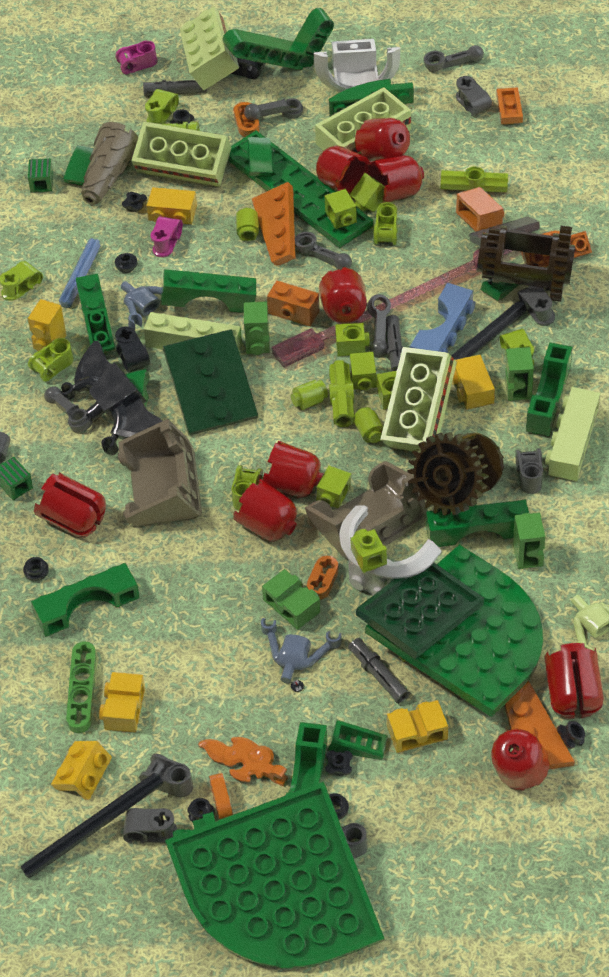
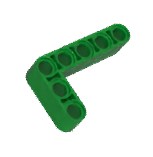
[222,8,334,70]

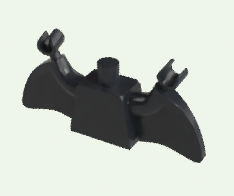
[61,340,162,455]

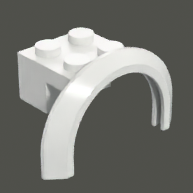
[314,39,400,92]
[340,505,442,596]

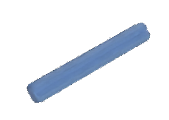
[59,238,100,308]

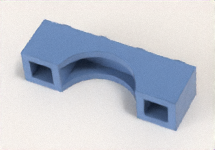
[410,283,475,353]

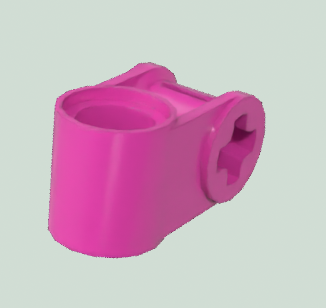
[115,40,158,74]
[150,217,183,257]

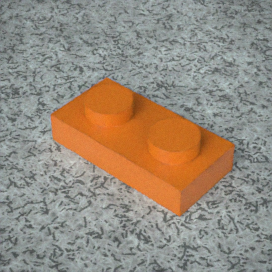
[496,87,523,124]

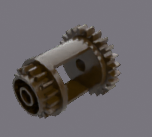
[477,225,576,302]
[407,432,504,516]

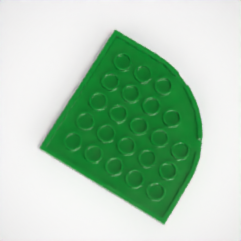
[365,544,543,717]
[165,781,385,969]

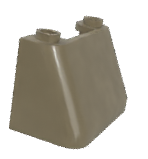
[118,419,202,526]
[305,461,428,560]

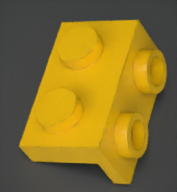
[51,741,112,800]

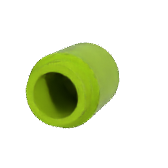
[236,208,259,241]
[291,380,328,410]
[354,407,384,443]

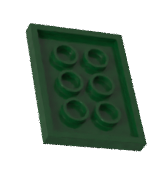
[163,329,258,435]
[356,562,485,659]

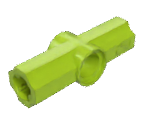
[440,166,509,192]
[329,360,354,427]

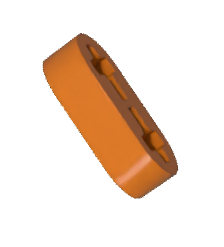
[307,556,339,600]
[209,773,233,820]

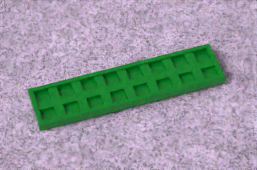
[228,130,373,248]

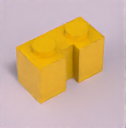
[147,187,197,225]
[27,299,67,351]
[452,355,495,410]
[99,672,145,733]
[387,700,448,753]

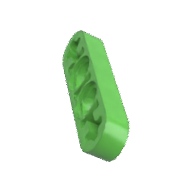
[66,641,97,733]

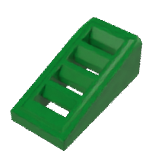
[327,720,388,760]

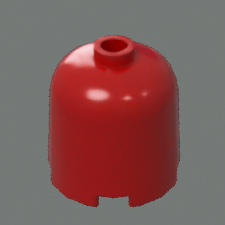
[355,118,410,162]
[316,145,372,198]
[369,155,424,203]
[319,267,367,324]
[263,441,324,497]
[233,479,297,541]
[491,728,550,791]

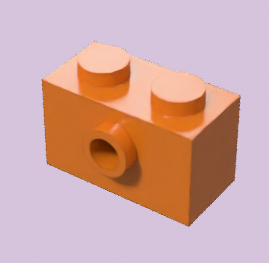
[456,187,504,231]
[267,280,320,327]

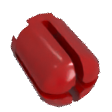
[34,472,106,538]
[544,643,604,719]

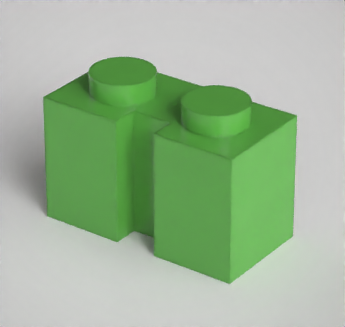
[244,302,270,355]
[505,347,534,401]
[513,513,545,569]
[262,569,320,630]

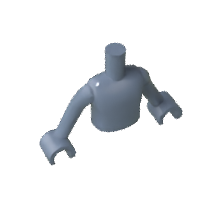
[121,281,161,330]
[261,618,342,683]

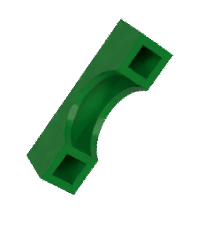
[161,269,256,313]
[526,342,573,437]
[426,499,529,547]
[31,563,140,637]
[286,722,328,795]

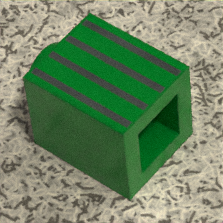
[28,158,53,193]
[0,457,33,501]

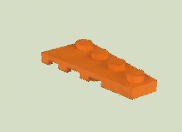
[251,182,296,266]
[505,681,575,769]

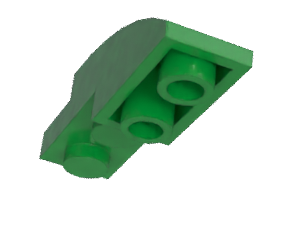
[329,79,414,116]
[75,273,115,352]

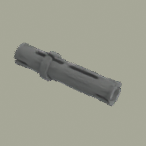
[143,79,207,96]
[386,315,403,371]
[348,638,410,704]

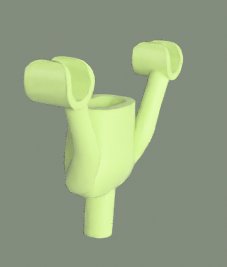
[571,595,609,650]

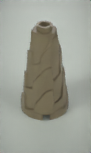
[81,122,138,204]

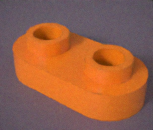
[233,102,260,137]

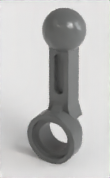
[424,45,484,72]
[244,98,303,121]
[295,232,352,270]
[367,294,391,357]
[44,386,93,432]

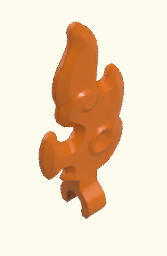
[198,737,288,787]

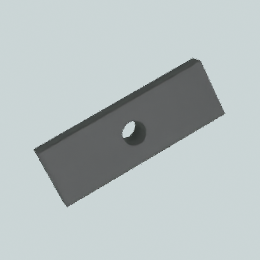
[469,216,540,247]

